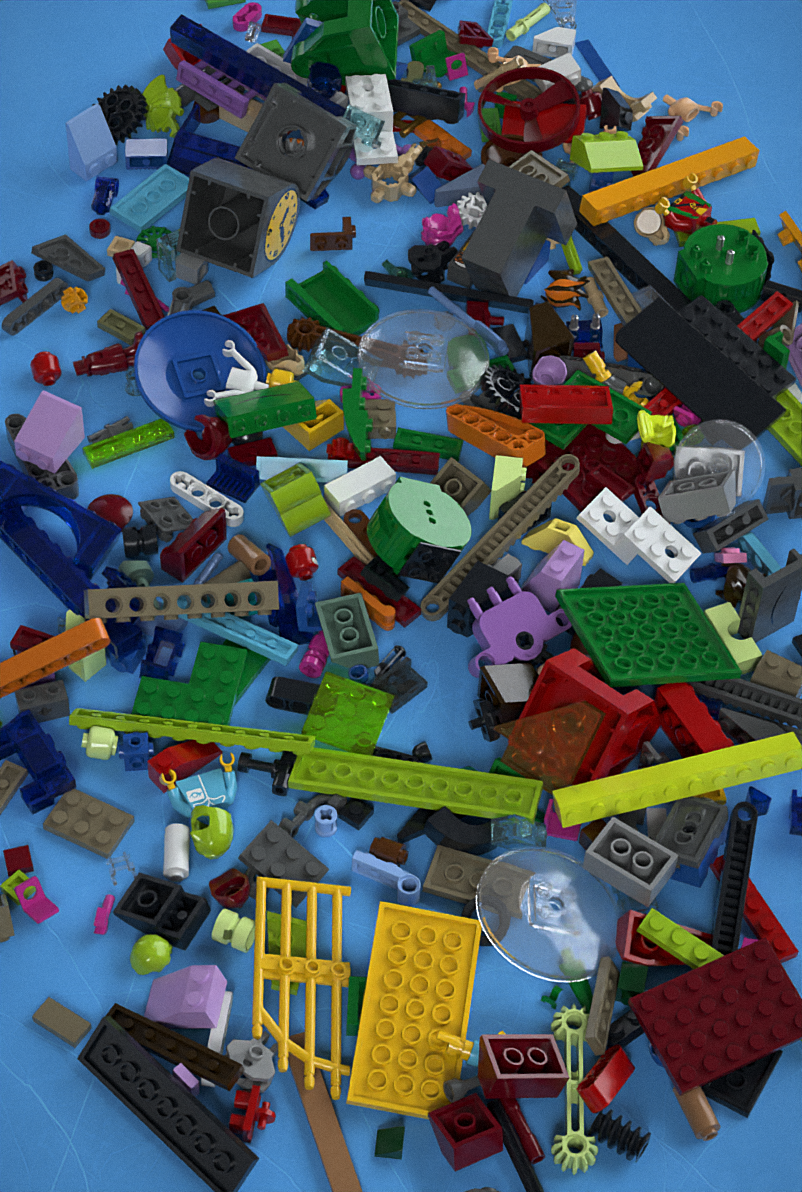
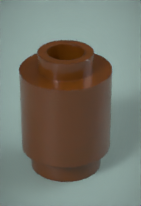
[369,837,409,867]

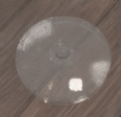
[673,419,765,508]

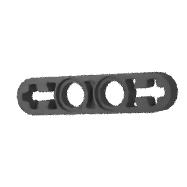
[2,278,68,336]

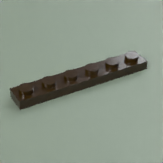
[106,1003,245,1092]

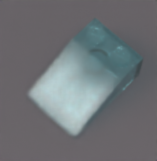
[303,327,383,393]

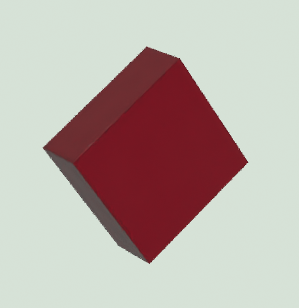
[3,845,34,877]

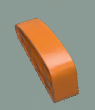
[446,404,546,468]

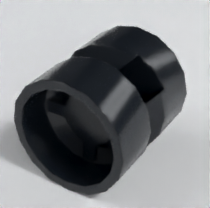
[122,524,158,558]

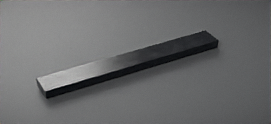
[364,271,534,314]

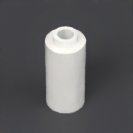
[163,824,190,882]

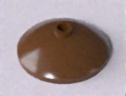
[481,134,542,167]

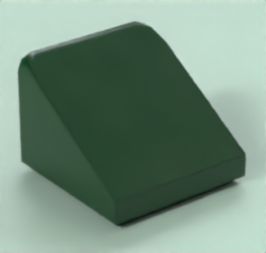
[374,1126,405,1160]

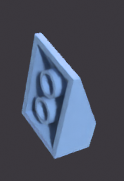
[66,103,117,181]

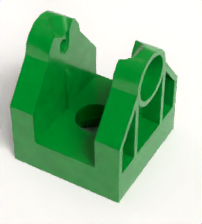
[291,0,399,86]

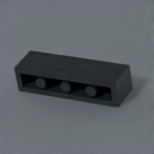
[387,79,466,124]

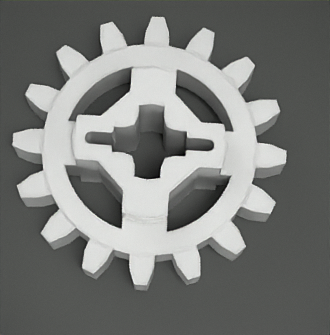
[457,192,487,229]

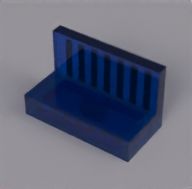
[206,453,260,503]

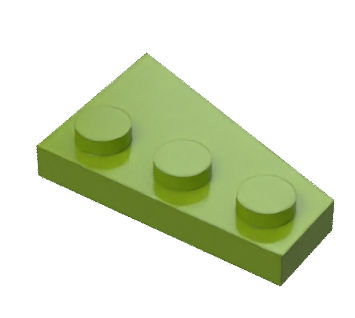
[266,911,307,996]

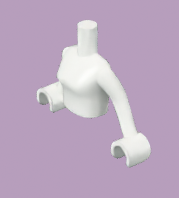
[204,340,269,407]

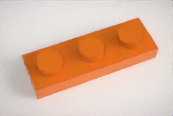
[414,120,472,160]

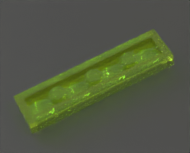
[82,419,175,469]

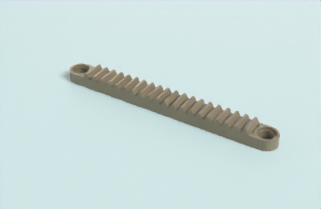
[420,454,580,621]

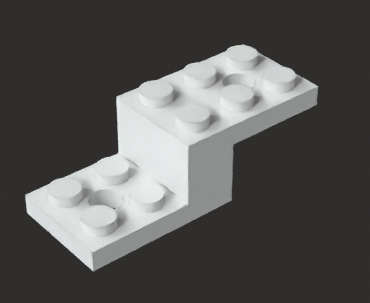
[345,74,398,166]
[576,487,702,583]

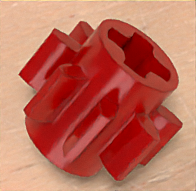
[326,437,355,460]

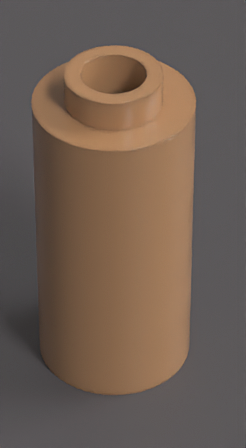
[228,534,271,576]
[673,1087,721,1141]

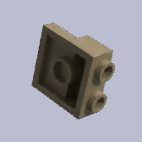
[365,399,396,439]

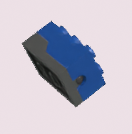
[654,796,729,888]

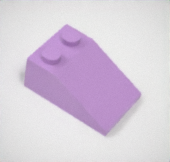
[144,965,227,1029]

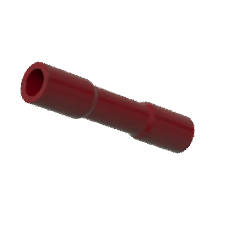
[498,1098,545,1164]

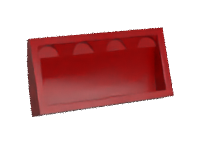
[502,101,587,143]
[519,385,613,424]

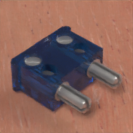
[566,313,603,351]

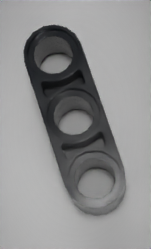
[265,677,339,719]

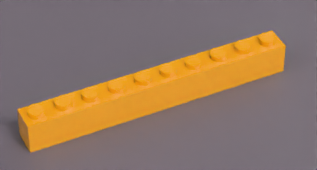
[579,136,760,226]

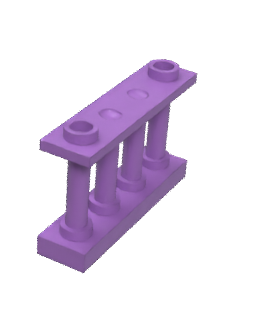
[176,44,272,119]

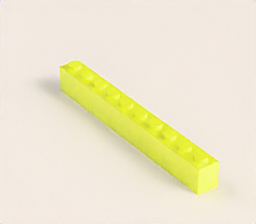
[552,732,802,828]

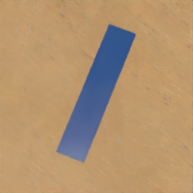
[575,39,619,86]

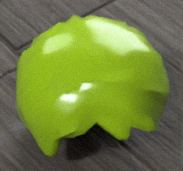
[130,934,173,975]

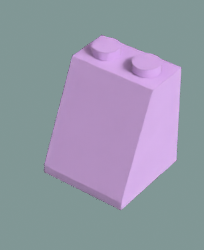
[14,390,85,474]
[521,540,584,613]

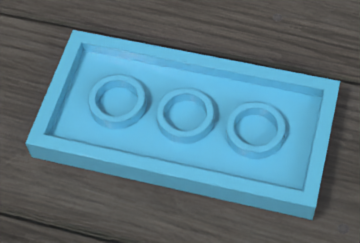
[110,164,189,233]

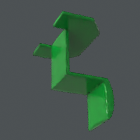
[541,985,563,1009]

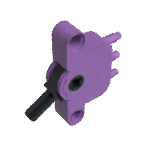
[467,576,572,678]

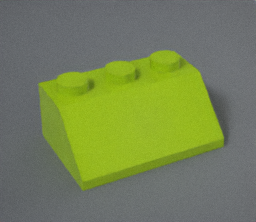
[569,131,643,173]

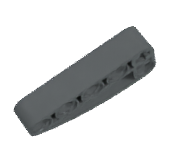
[5,414,79,508]

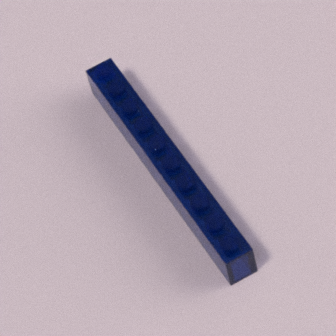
[170,14,349,120]
[0,497,143,662]

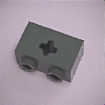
[15,680,70,727]

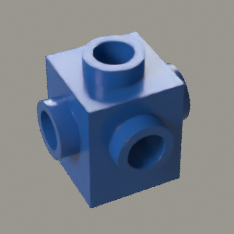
[118,732,154,771]

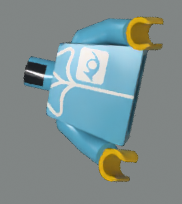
[159,753,237,825]

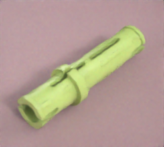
[505,3,551,41]

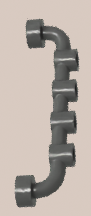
[245,794,347,900]

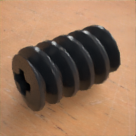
[588,1109,651,1162]

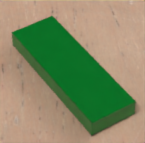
[393,427,464,462]

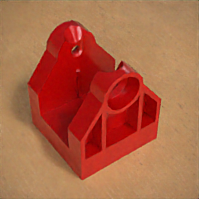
[508,648,663,786]

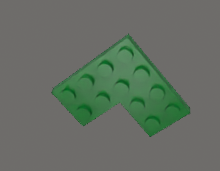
[529,370,652,450]
[131,642,248,726]

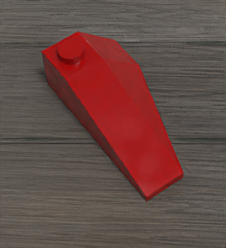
[614,910,711,966]

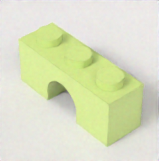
[704,602,763,675]

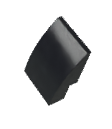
[113,872,211,951]

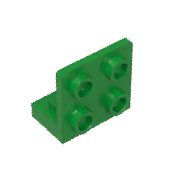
[409,30,467,77]

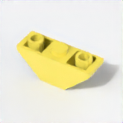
[521,518,594,566]

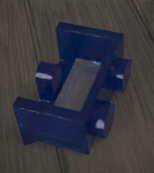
[139,626,186,680]

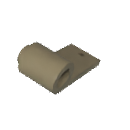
[758,300,799,349]

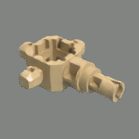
[363,143,423,203]

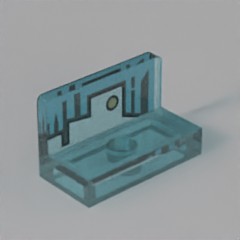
[156,230,181,282]

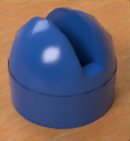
[348,664,369,686]

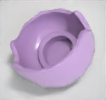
[532,355,567,385]

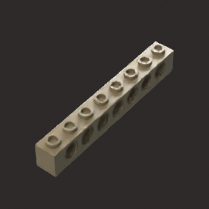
[84,581,279,623]

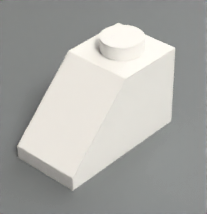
[532,27,576,58]

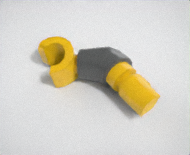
[583,351,649,407]

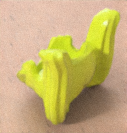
[637,410,676,448]

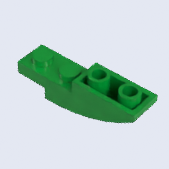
[342,368,373,461]

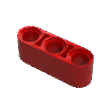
[576,1045,635,1113]

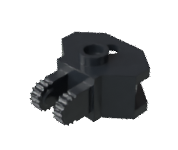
[408,241,458,284]

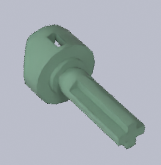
[118,561,161,618]

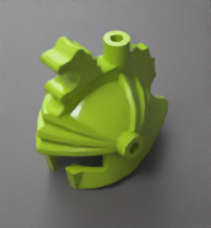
[142,75,184,138]

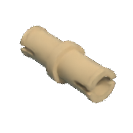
[583,277,609,318]

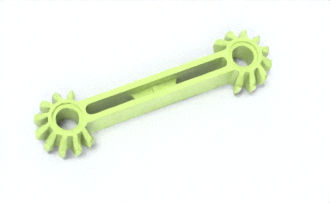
[551,1004,598,1175]

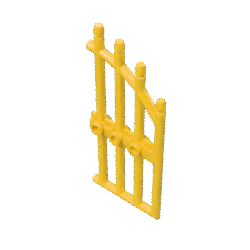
[252,876,351,1100]

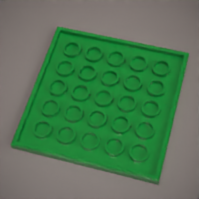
[555,583,742,687]

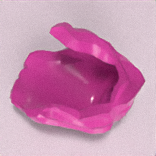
[421,203,463,246]

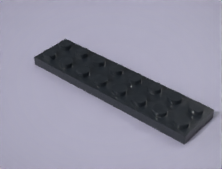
[77,1016,259,1192]

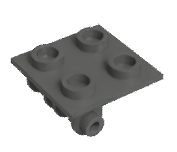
[138,497,193,543]

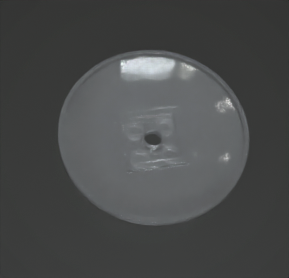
[357,309,489,409]
[476,846,622,982]

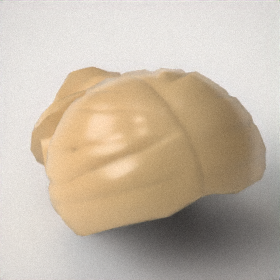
[634,207,670,246]
[265,344,305,376]

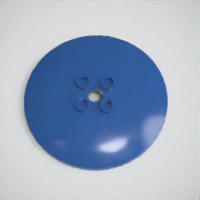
[134,310,266,433]

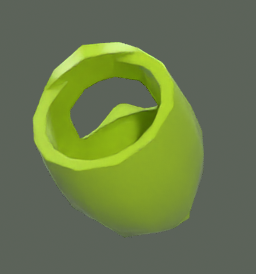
[190,805,234,860]

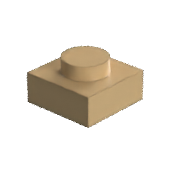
[107,236,135,257]

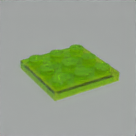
[301,671,394,756]

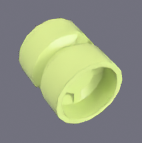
[211,908,255,953]

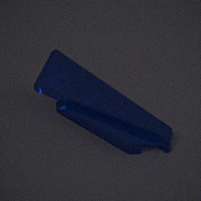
[258,543,314,645]

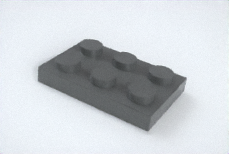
[238,820,329,908]

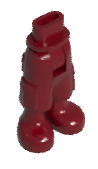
[73,331,143,377]

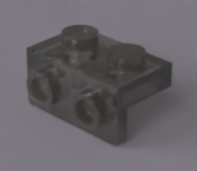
[372,657,428,714]

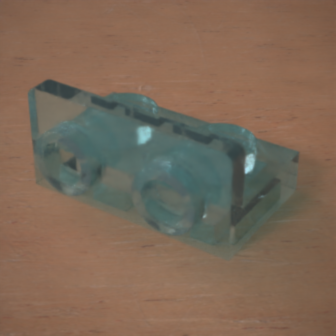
[343,104,385,147]

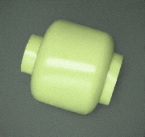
[81,726,119,760]

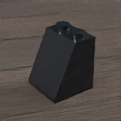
[447,561,519,637]

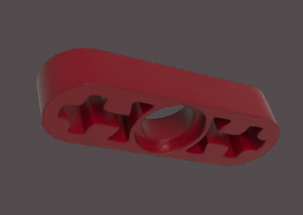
[632,474,671,525]

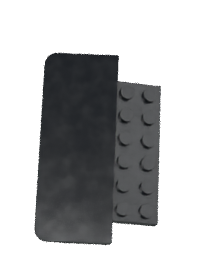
[615,295,796,449]

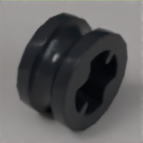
[33,260,53,281]

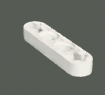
[170,471,244,527]
[201,991,233,1087]

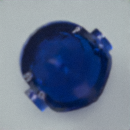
[307,61,342,98]

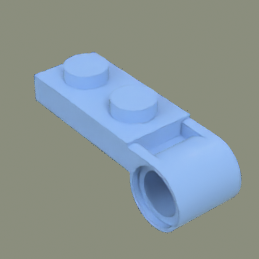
[352,850,421,907]

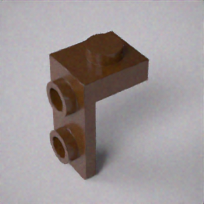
[310,217,356,251]

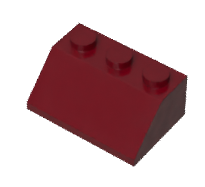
[160,508,227,583]
[478,1034,570,1099]

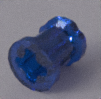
[698,694,722,720]

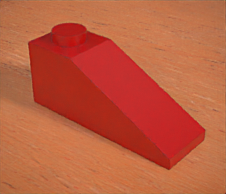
[147,740,223,793]

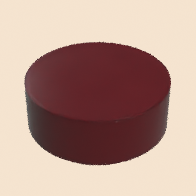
[89,219,111,239]

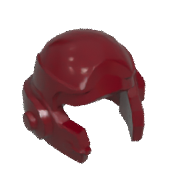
[184,414,232,460]

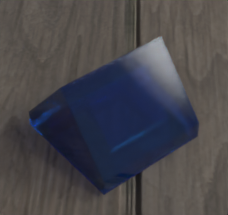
[745,786,772,818]

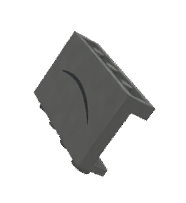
[738,548,802,643]

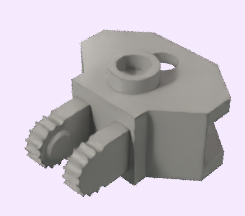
[224,1031,278,1093]

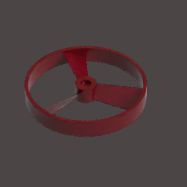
[478,67,580,154]

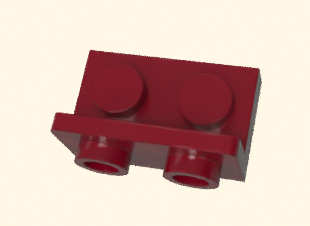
[0,260,28,305]

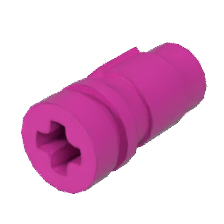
[299,631,329,678]

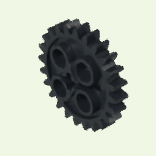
[92,84,148,146]
[480,364,535,420]

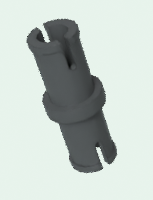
[87,416,133,449]

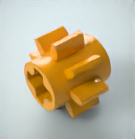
[61,286,88,314]

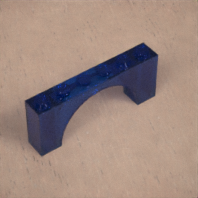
[0,461,122,580]

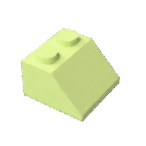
[489,455,527,520]

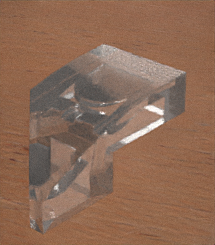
[245,21,262,44]

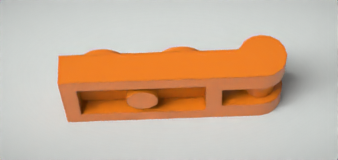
[341,576,395,631]

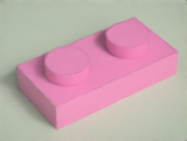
[714,547,747,563]

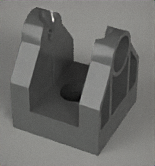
[235,83,357,201]

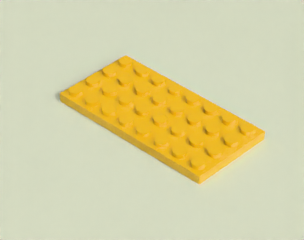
[346,901,482,1120]

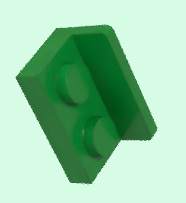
[763,331,790,369]

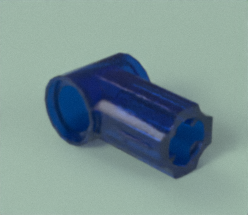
[91,176,119,215]

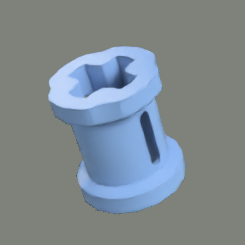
[315,805,337,837]

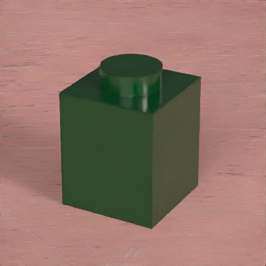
[615,961,648,1006]

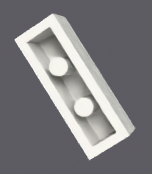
[324,456,396,517]

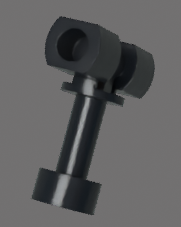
[237,750,297,796]

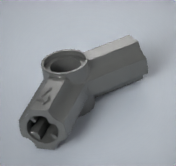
[167,280,215,316]

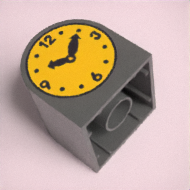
[176,158,300,278]

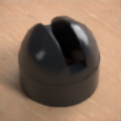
[412,741,432,763]

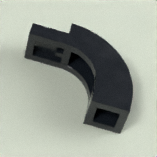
[422,806,512,856]

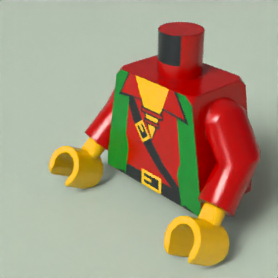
[655,173,717,235]

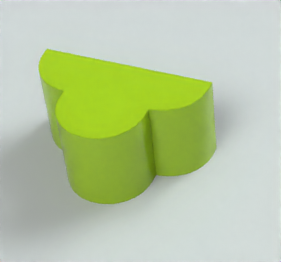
[260,463,331,537]

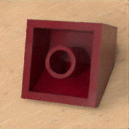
[428,1093,503,1171]

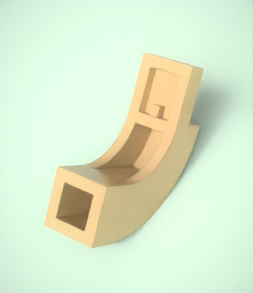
[591,76,657,122]

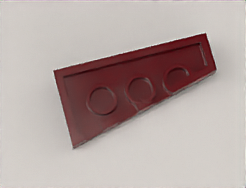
[631,116,683,177]
[223,303,289,362]

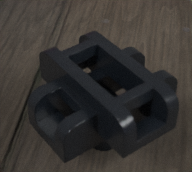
[468,698,505,742]

